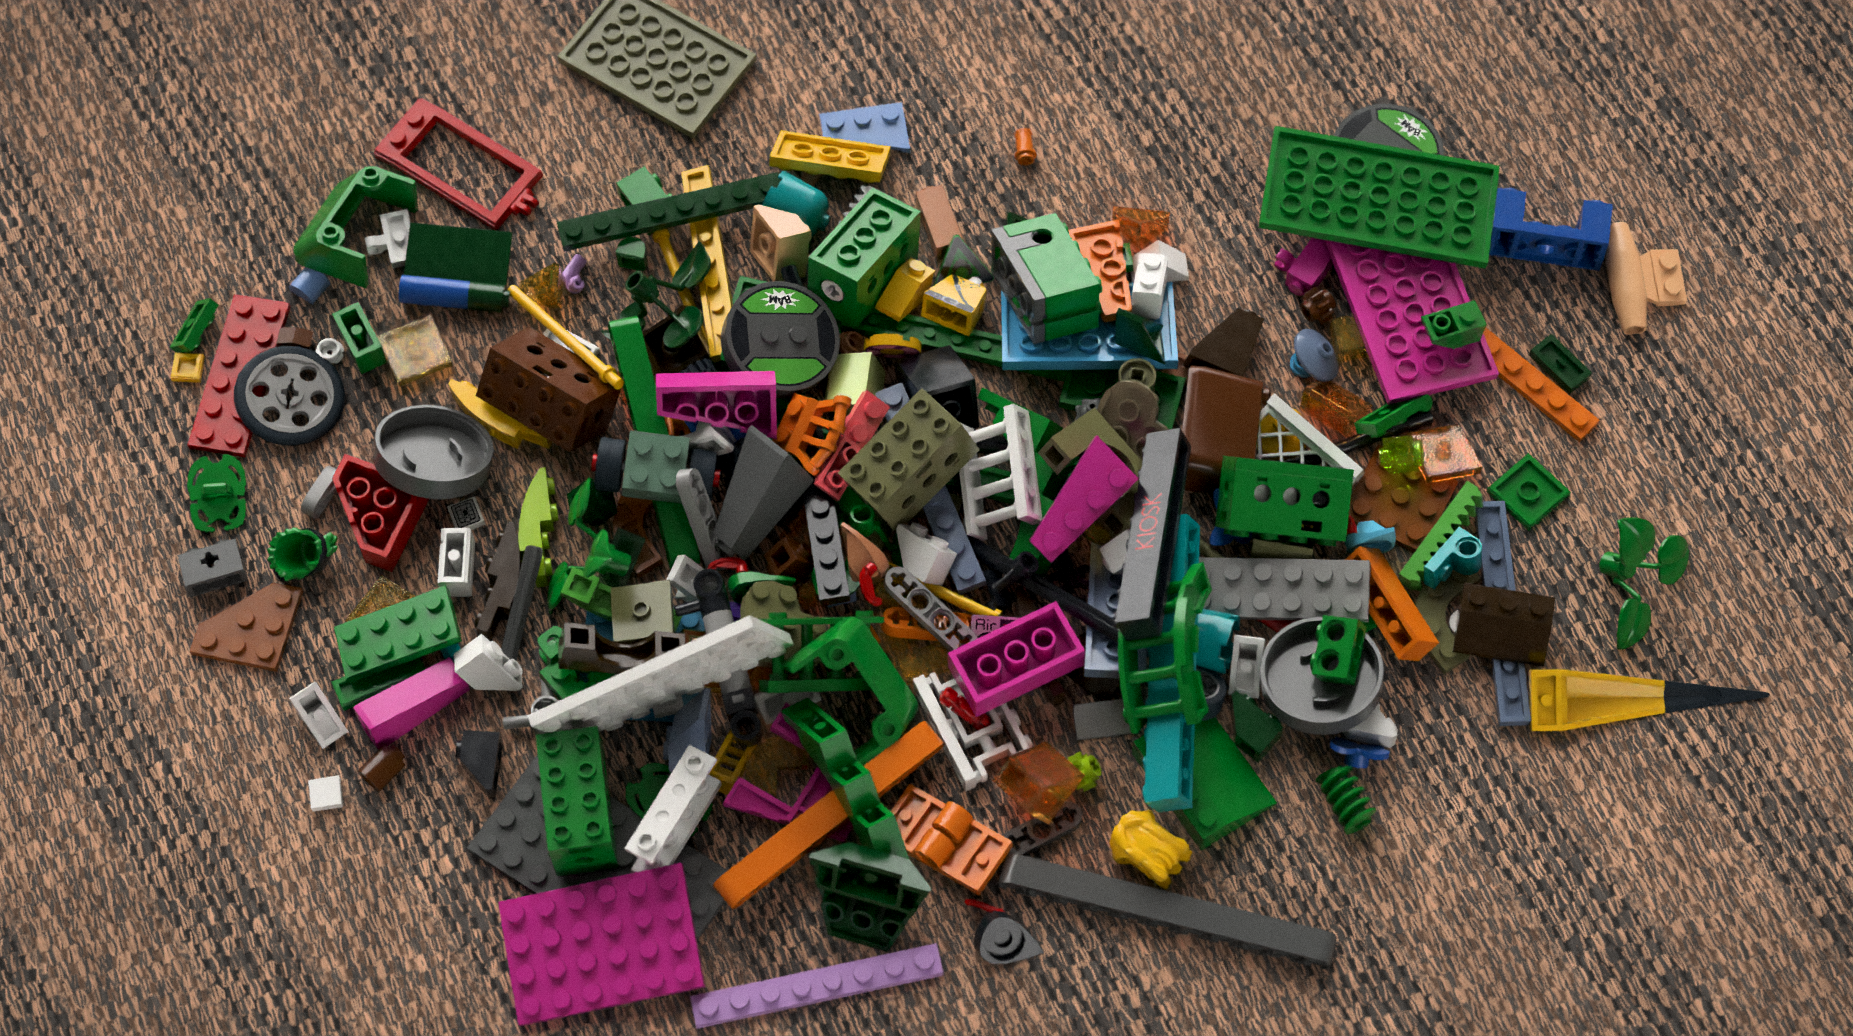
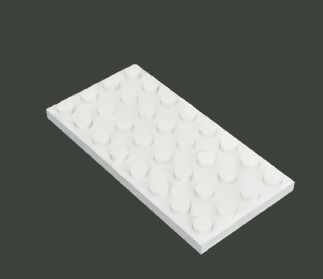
[527,615,794,732]

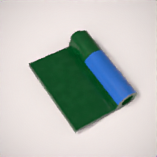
[399,222,513,313]

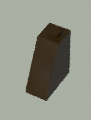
[1183,308,1264,376]

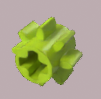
[1063,752,1102,792]

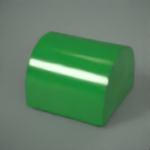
[616,237,648,272]

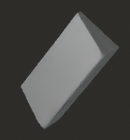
[1072,699,1137,741]

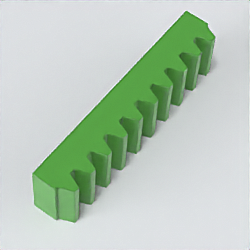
[1399,481,1483,591]

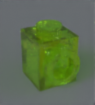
[1379,436,1424,474]

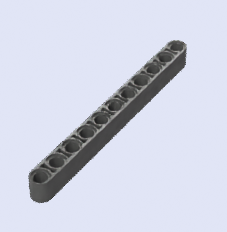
[998,853,1337,969]

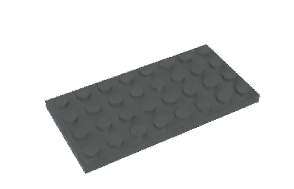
[467,754,728,941]

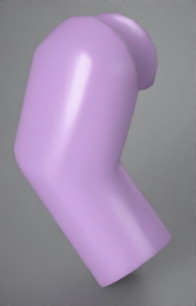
[562,254,587,294]

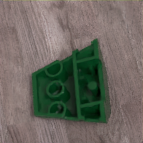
[809,842,931,952]

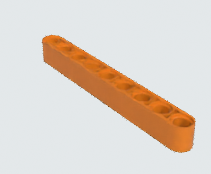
[713,721,945,910]

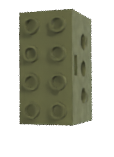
[838,388,980,534]

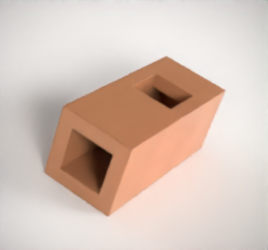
[915,185,964,261]

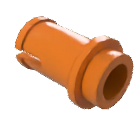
[1014,128,1037,166]

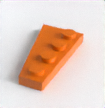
[1069,219,1132,323]

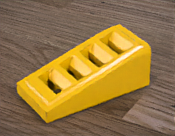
[708,729,757,795]

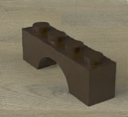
[558,622,685,674]

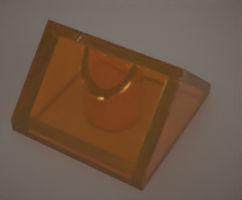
[1300,380,1373,438]

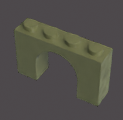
[1038,407,1142,539]

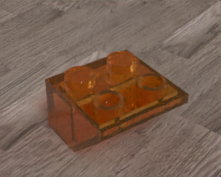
[992,742,1085,824]

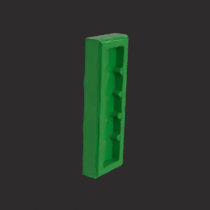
[332,657,425,711]

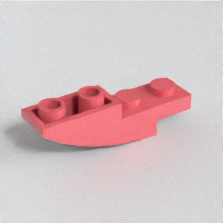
[814,390,890,501]

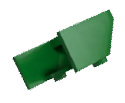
[293,166,418,288]
[781,617,918,765]

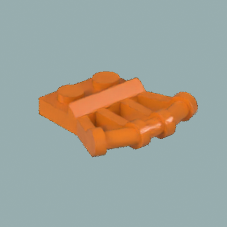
[772,393,852,477]

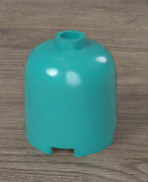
[762,171,831,237]
[1196,608,1240,674]

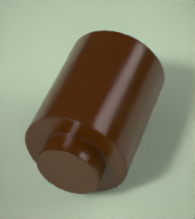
[357,745,405,792]

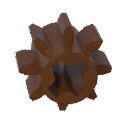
[1300,287,1336,325]

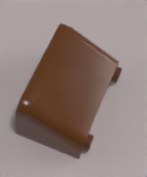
[1182,366,1271,493]

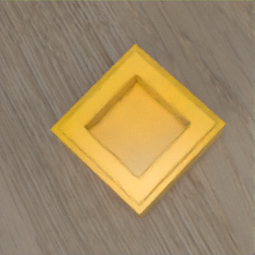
[171,353,205,383]

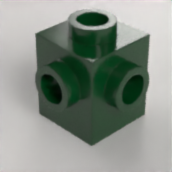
[567,481,617,526]

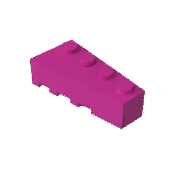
[656,371,777,439]
[1029,435,1139,563]

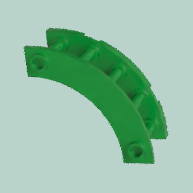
[1118,563,1212,734]

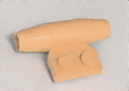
[1605,222,1687,335]

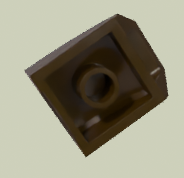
[642,305,710,374]

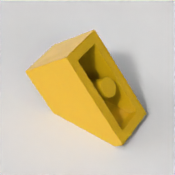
[875,257,935,322]

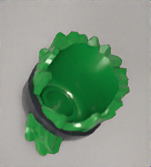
[267,527,338,582]

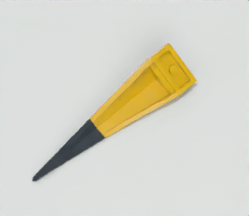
[1529,669,1770,731]

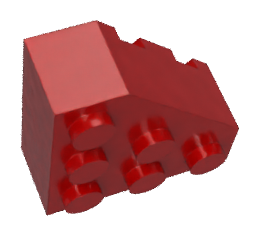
[332,454,429,572]

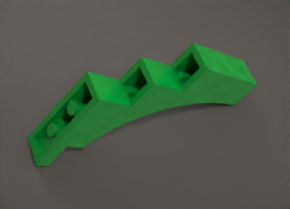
[977,387,1070,577]
[781,697,909,859]

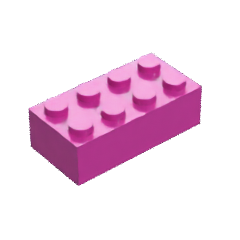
[948,601,1085,717]

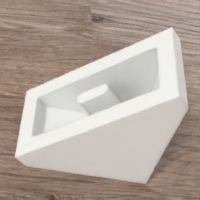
[1130,240,1189,282]

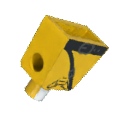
[921,275,987,336]

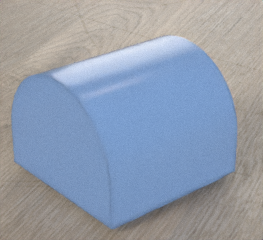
[289,267,330,305]

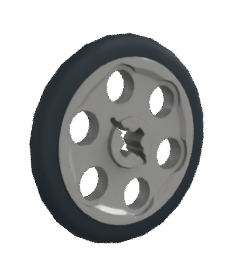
[234,346,345,446]

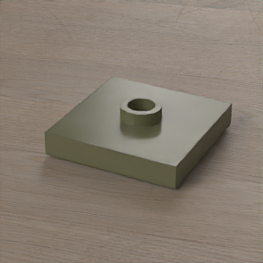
[610,580,675,643]

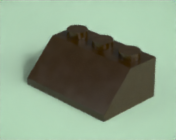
[1453,583,1555,667]

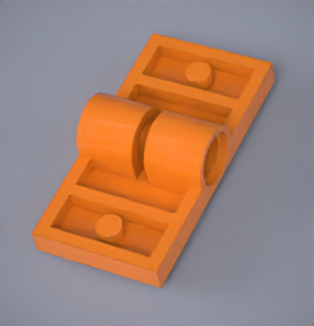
[891,784,1013,895]

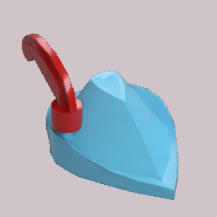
[1344,515,1396,553]

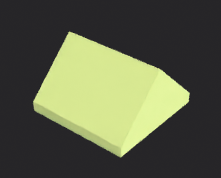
[825,352,886,415]

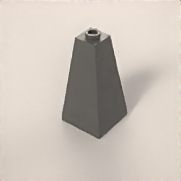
[713,425,815,561]

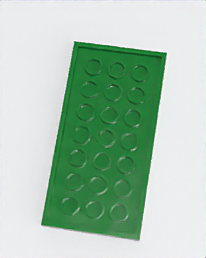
[1258,126,1500,269]

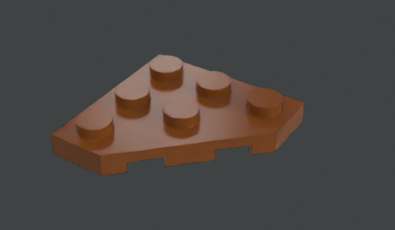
[189,582,303,672]

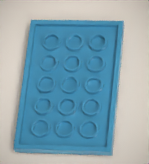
[1001,282,1178,370]

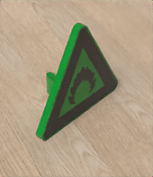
[932,234,994,287]

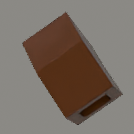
[277,327,314,349]

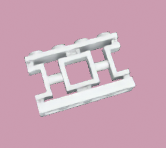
[913,672,1034,792]

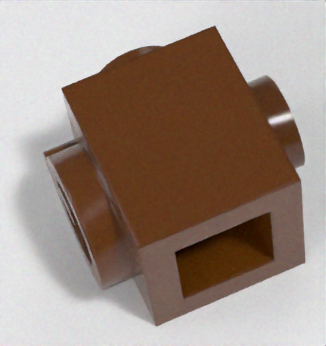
[764,537,814,585]

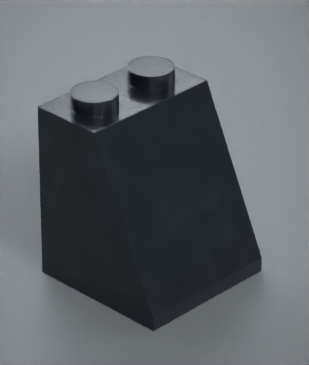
[896,345,979,429]

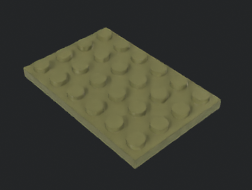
[557,0,757,139]

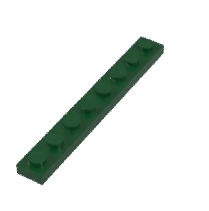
[557,172,781,252]

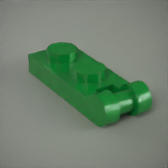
[1354,394,1432,438]

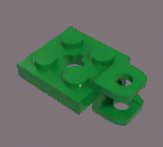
[537,626,618,700]

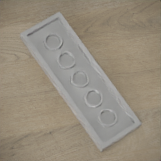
[1199,557,1371,622]

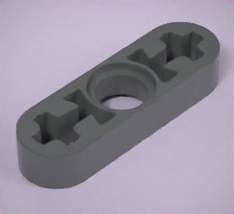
[1003,802,1082,856]

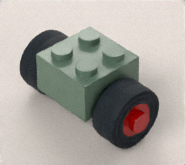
[591,430,721,504]

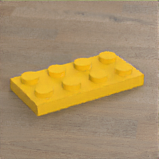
[769,130,891,183]

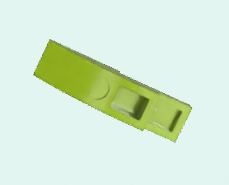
[518,467,559,587]

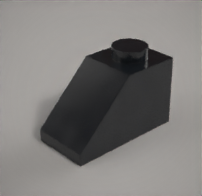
[456,730,503,799]

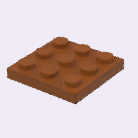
[1349,444,1459,552]

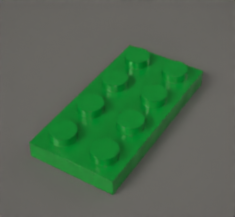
[334,585,462,683]

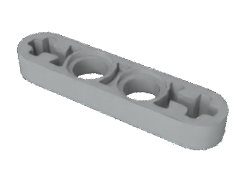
[676,468,730,571]
[883,566,977,651]

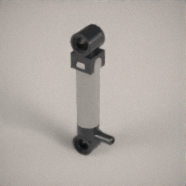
[674,569,763,747]

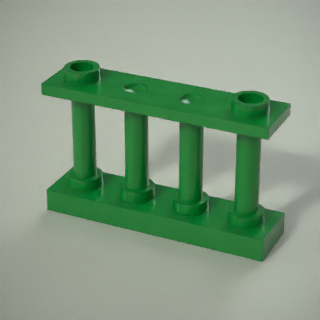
[759,610,884,693]

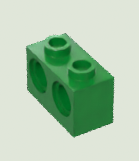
[1310,615,1367,686]

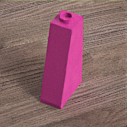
[353,657,470,750]

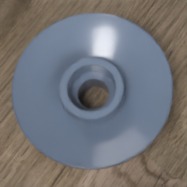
[1294,329,1339,382]

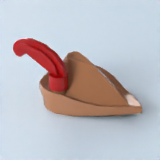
[841,522,889,607]

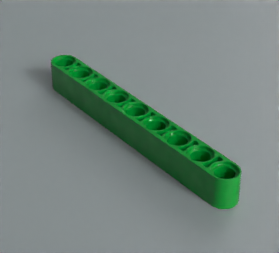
[608,315,700,570]

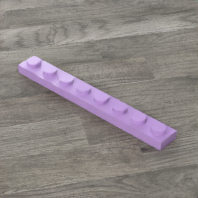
[690,943,943,1029]

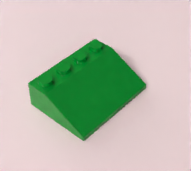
[1132,717,1277,851]

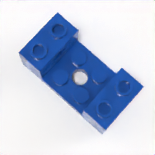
[1489,188,1613,271]

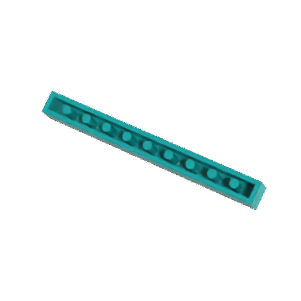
[1142,513,1200,813]

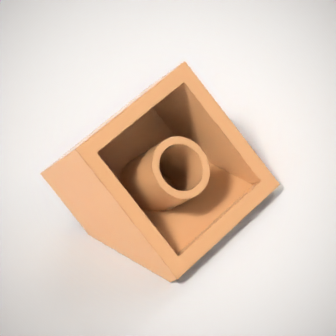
[750,205,812,281]

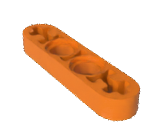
[881,607,973,644]

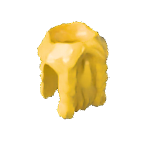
[1109,809,1193,890]

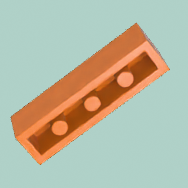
[1345,546,1439,661]

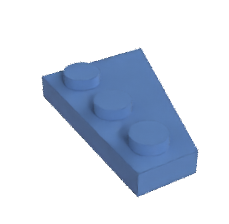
[819,102,910,153]

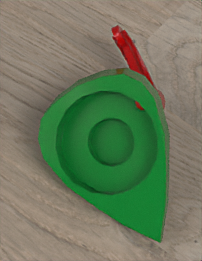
[708,557,796,604]

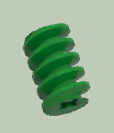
[1315,765,1377,835]

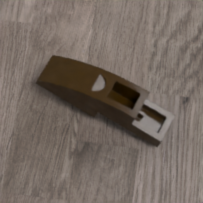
[474,521,522,642]

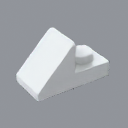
[680,421,734,463]
[666,555,726,602]
[1228,635,1265,698]
[289,681,348,749]

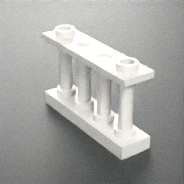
[959,404,1043,541]
[625,744,722,873]

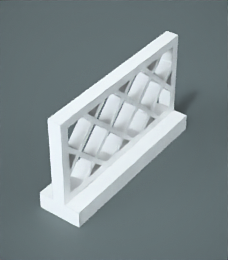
[1256,393,1365,486]

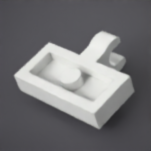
[364,209,410,269]

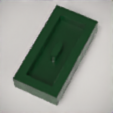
[1529,334,1592,395]

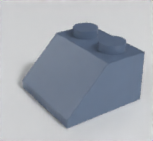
[663,688,712,772]

